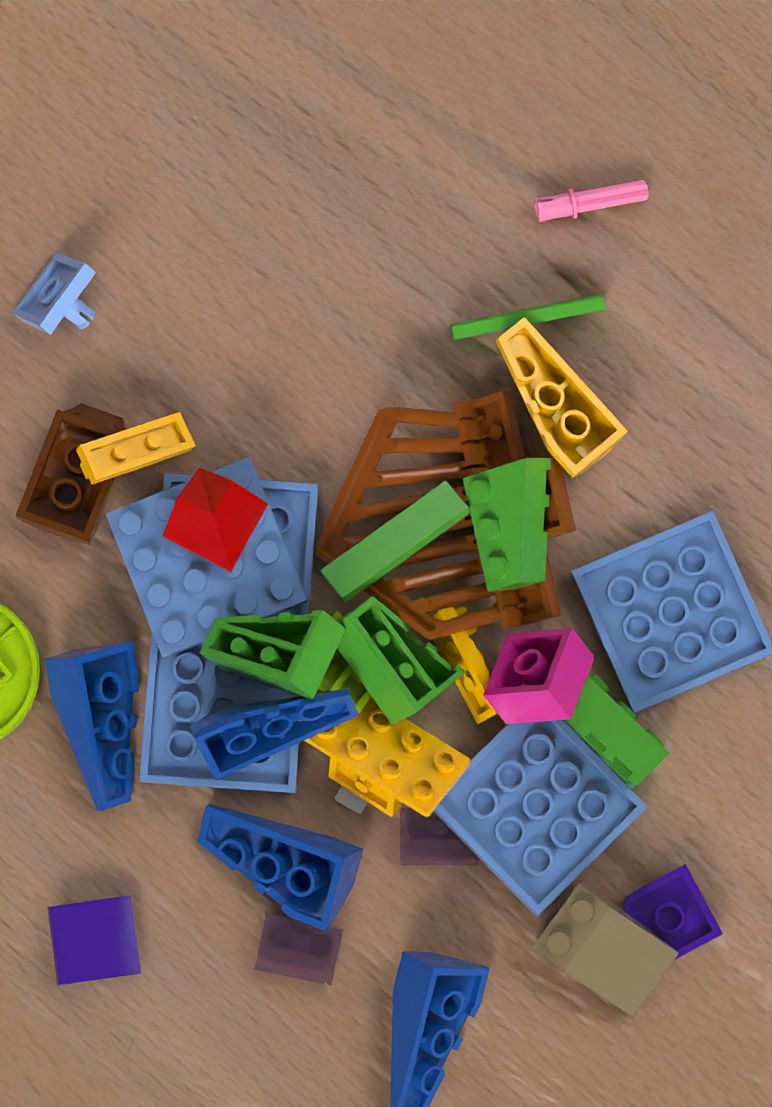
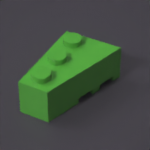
[463,458,551,592]
[336,596,466,725]
[199,610,346,699]
[564,673,670,789]

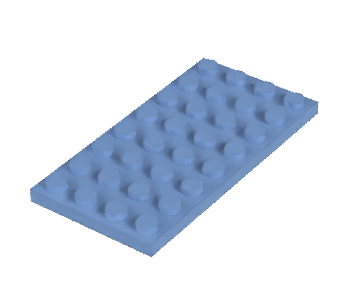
[139,473,319,794]

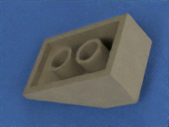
[532,882,679,1017]

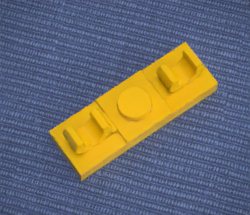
[76,412,196,484]
[433,607,498,725]

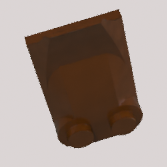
[16,403,125,545]

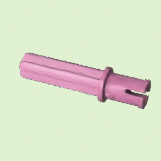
[534,180,649,222]

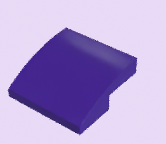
[47,895,141,985]

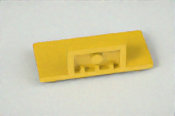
[304,697,470,817]

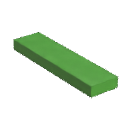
[449,294,605,340]
[320,480,470,604]

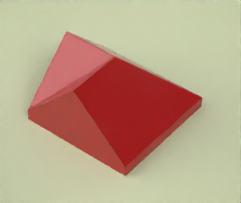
[162,468,268,573]

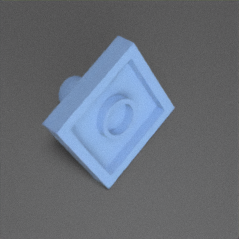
[12,252,96,335]

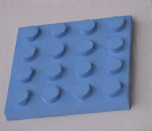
[106,457,307,659]
[571,511,772,714]
[434,720,648,917]

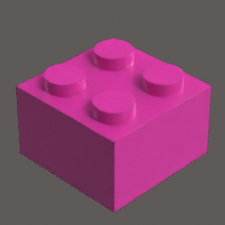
[483,628,594,724]

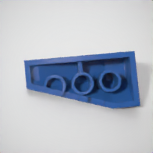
[45,641,139,811]
[190,689,359,780]
[197,804,363,931]
[390,951,490,1107]

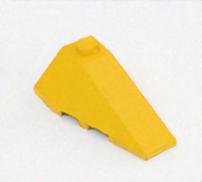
[496,317,628,478]

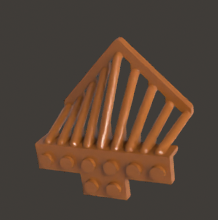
[315,390,576,640]

